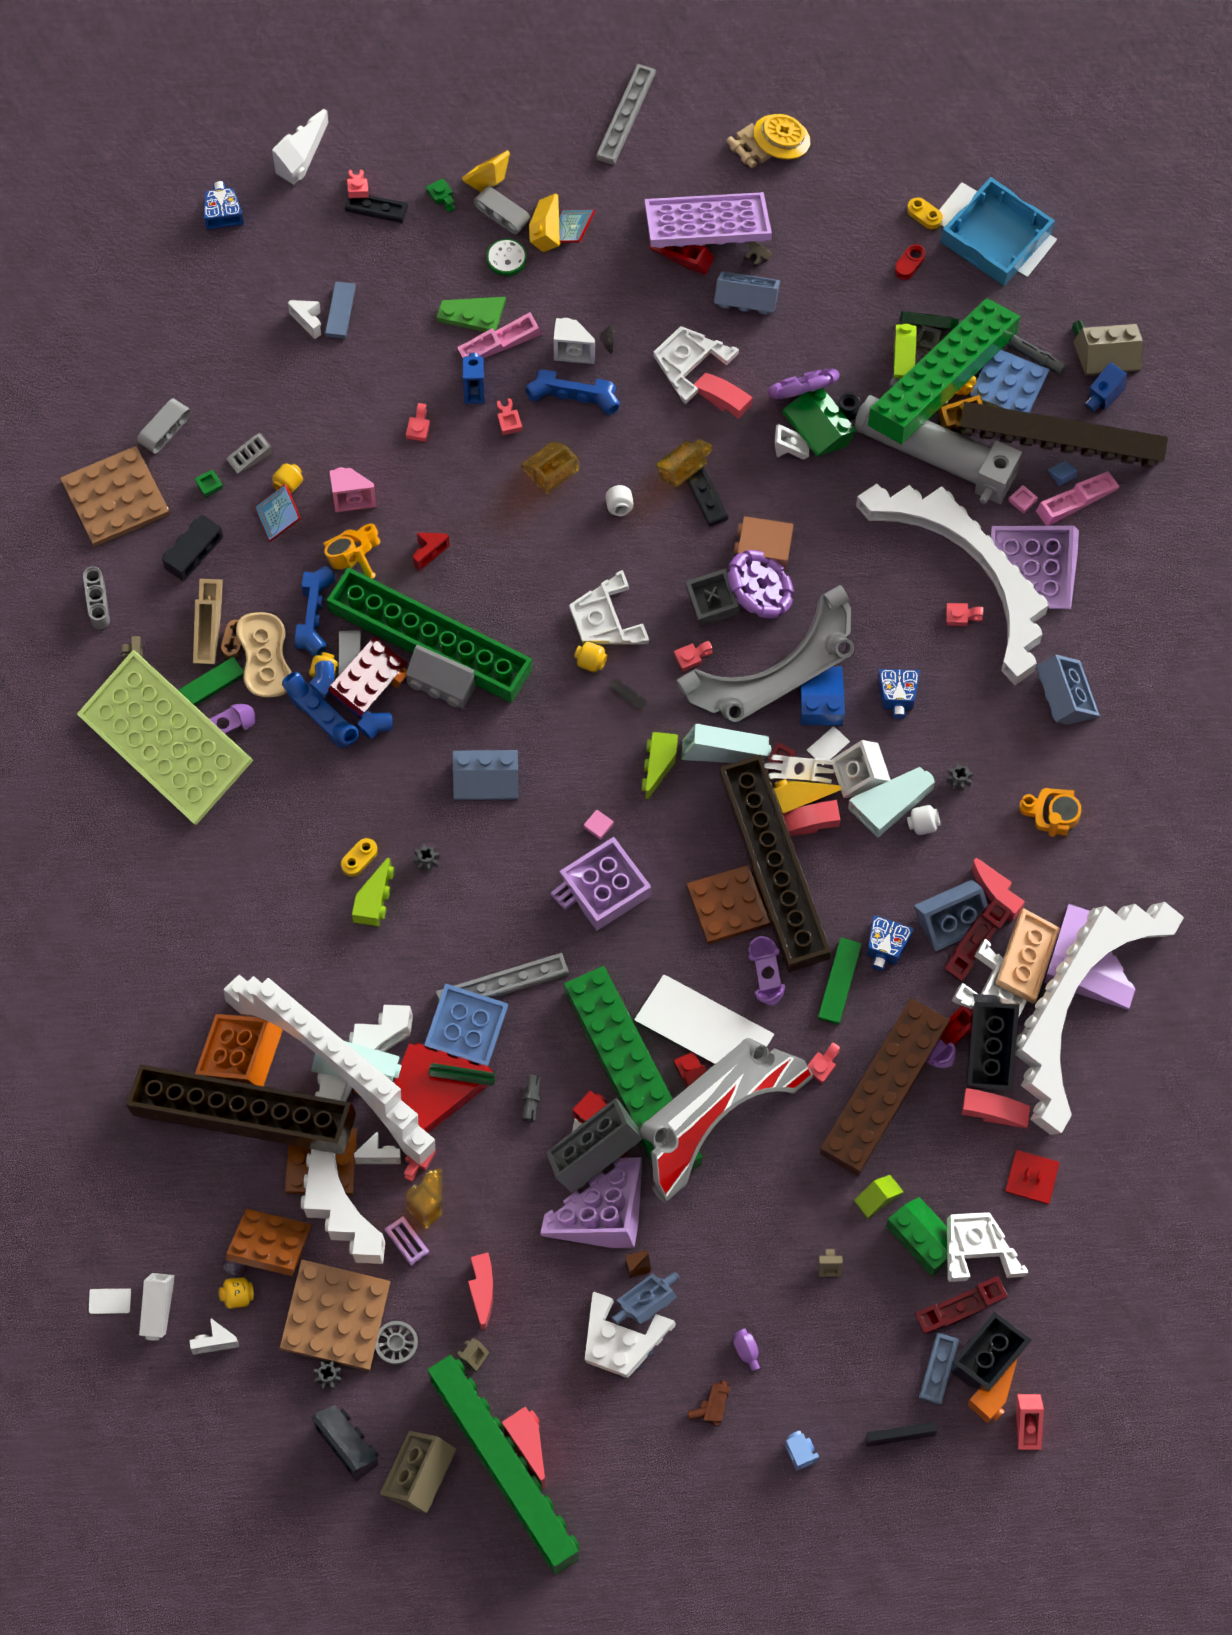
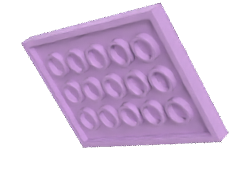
[645,192,772,248]

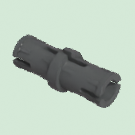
[521,1075,541,1122]

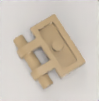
[726,123,772,168]

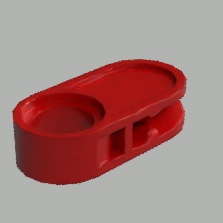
[895,244,925,280]

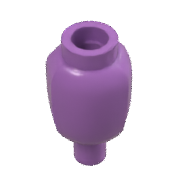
[733,1328,760,1371]

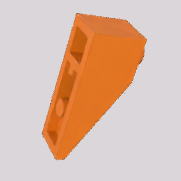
[967,1358,1018,1424]

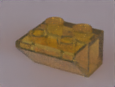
[520,441,579,494]
[405,1167,444,1229]

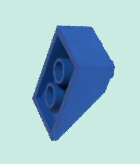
[800,666,845,726]

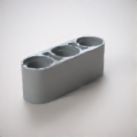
[473,186,531,234]
[137,399,191,454]
[83,567,110,630]
[339,630,361,675]

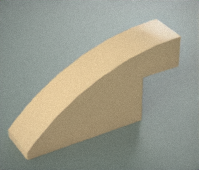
[193,579,223,664]

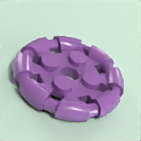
[767,368,840,399]
[727,550,794,618]

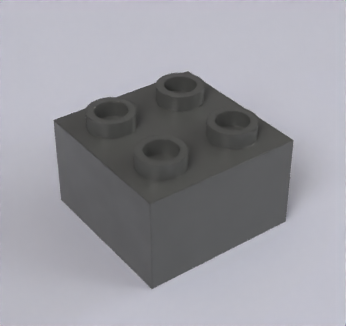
[686,568,740,627]

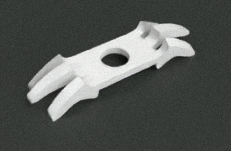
[764,755,835,783]

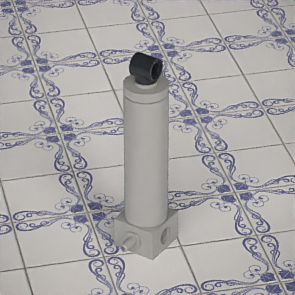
[838,393,1022,505]

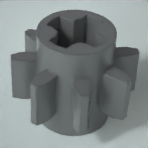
[946,763,973,791]
[413,844,440,872]
[314,1361,342,1391]

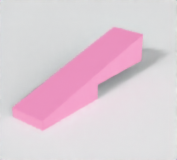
[457,312,542,359]
[1036,471,1120,526]

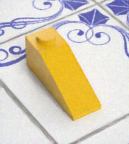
[529,193,560,252]
[773,779,842,813]

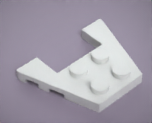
[653,326,739,404]
[569,570,649,644]
[952,939,1027,1018]
[947,1212,1028,1282]
[585,1292,676,1378]

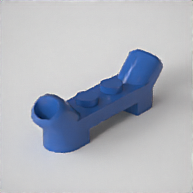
[525,370,620,415]
[295,566,335,657]
[308,661,393,740]
[282,672,359,748]

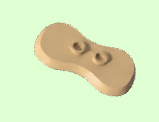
[236,612,292,697]

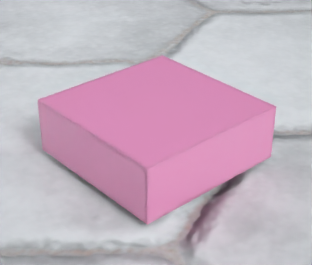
[1008,485,1038,514]
[583,810,614,840]

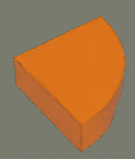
[391,668,407,689]

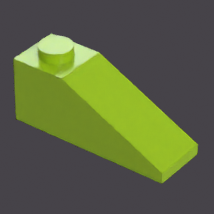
[894,324,916,378]

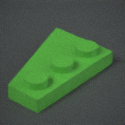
[437,297,506,332]

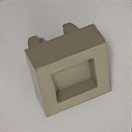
[746,241,773,265]
[121,636,143,658]
[818,1249,843,1277]
[457,1338,490,1371]

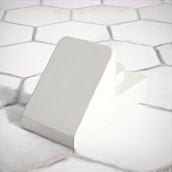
[288,300,321,339]
[775,424,810,460]
[354,1132,401,1164]
[190,1319,239,1355]

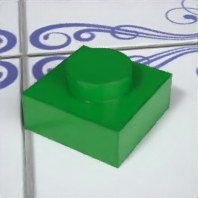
[194,469,223,498]

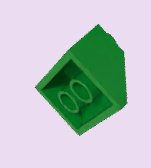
[782,388,857,457]
[886,1197,948,1276]

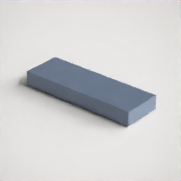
[325,281,356,339]
[918,1332,959,1406]

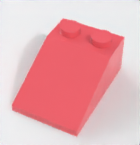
[502,1407,546,1490]

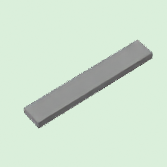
[596,64,656,165]
[436,953,569,1001]

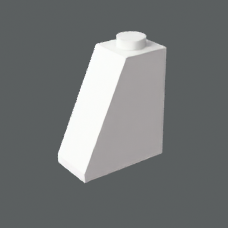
[139,1273,175,1340]

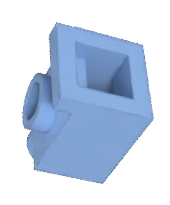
[785,1431,819,1471]

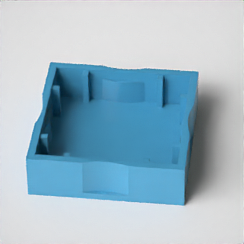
[940,177,1055,286]

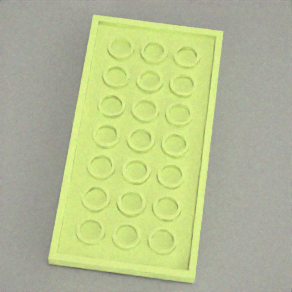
[77,650,253,825]

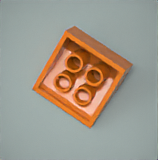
[195,1014,283,1086]

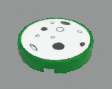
[487,239,526,276]

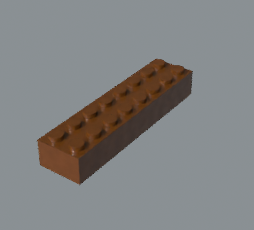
[820,998,950,1176]

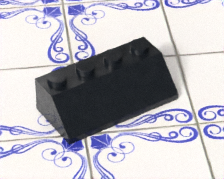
[966,994,1020,1090]

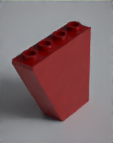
[382,1043,493,1133]

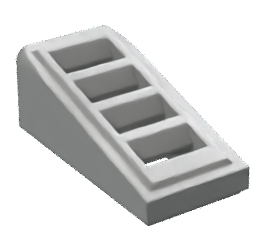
[226,433,272,475]

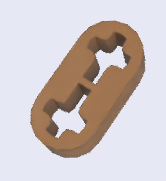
[221,619,243,659]

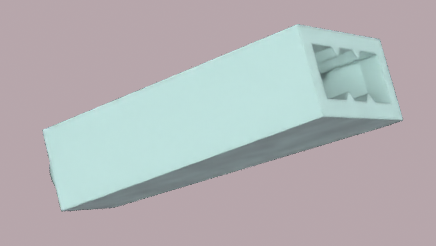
[681,724,771,763]
[848,767,935,838]
[311,1041,402,1081]

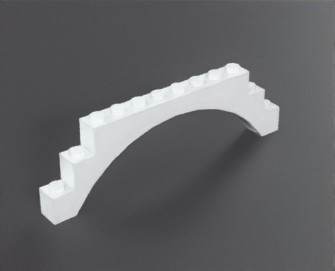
[856,484,1048,686]
[1015,902,1184,1135]
[223,975,435,1165]
[301,1005,413,1264]

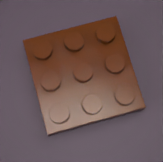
[686,865,770,945]
[285,1128,357,1196]
[226,1209,312,1276]

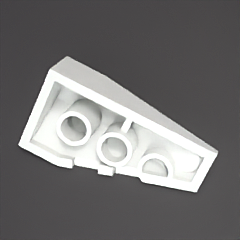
[272,109,328,185]

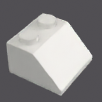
[554,318,595,364]
[831,740,890,798]

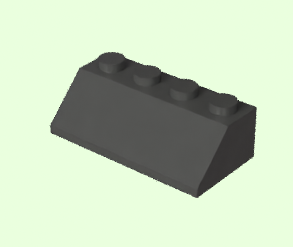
[546,1098,643,1193]

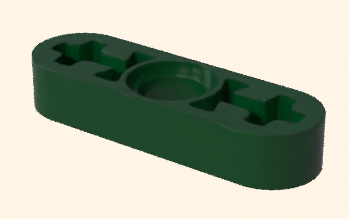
[900,311,959,329]

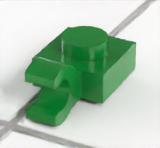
[426,178,455,212]

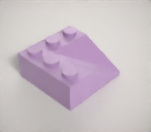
[560,837,651,931]

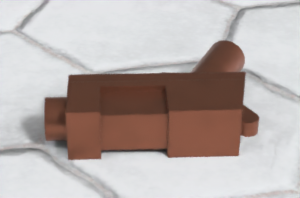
[687,1380,730,1426]

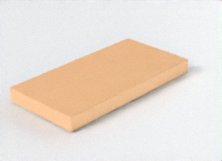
[995,908,1060,1004]

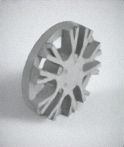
[375,1321,418,1365]

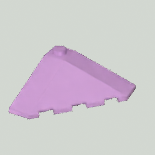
[991,526,1079,609]
[1044,904,1135,1010]
[540,1157,643,1248]

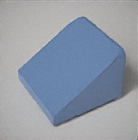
[1048,461,1078,486]

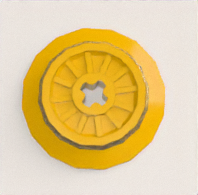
[753,114,810,160]

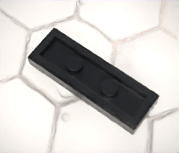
[345,195,408,223]
[684,466,729,527]
[865,1422,937,1447]

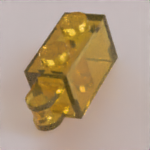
[655,439,712,487]

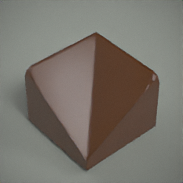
[625,1250,651,1278]

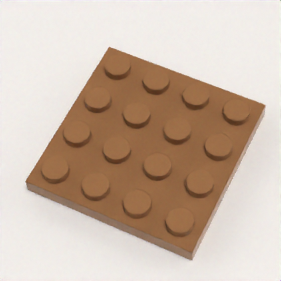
[60,446,170,547]
[279,1259,390,1371]

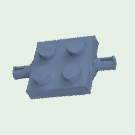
[612,1271,680,1325]

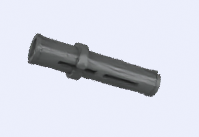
[1008,334,1067,376]

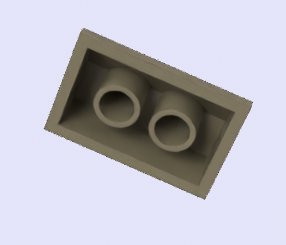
[1073,324,1143,376]
[379,1431,456,1513]

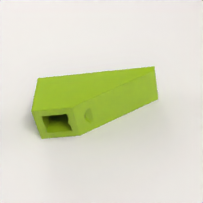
[642,732,678,799]
[352,858,394,926]

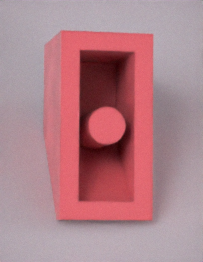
[1016,1394,1044,1450]

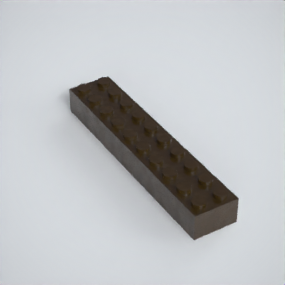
[954,401,1168,468]
[720,755,831,972]
[126,1064,356,1155]

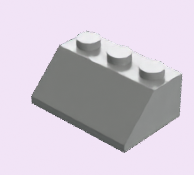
[406,645,475,709]

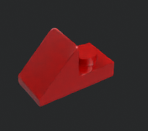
[413,533,450,571]
[941,1005,971,1047]
[674,1052,707,1088]

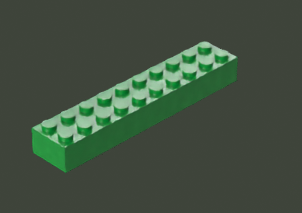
[868,298,1020,445]
[327,567,533,703]
[564,966,702,1170]
[427,1355,580,1575]

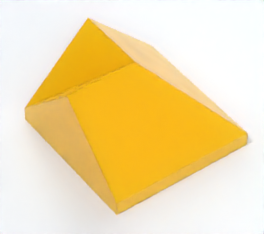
[462,150,510,192]

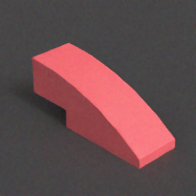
[693,373,753,419]
[782,800,840,836]
[972,858,1025,922]
[961,1088,1030,1128]
[468,1252,493,1330]

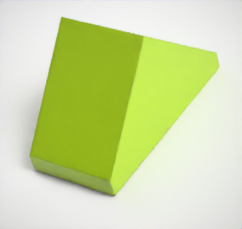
[854,1175,904,1219]

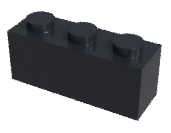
[162,515,223,582]

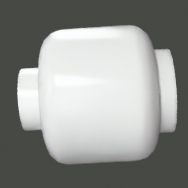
[605,485,634,516]
[907,805,940,835]

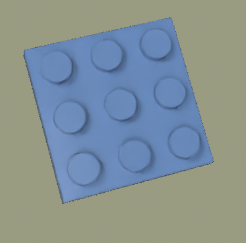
[969,350,1050,413]
[424,983,509,1066]

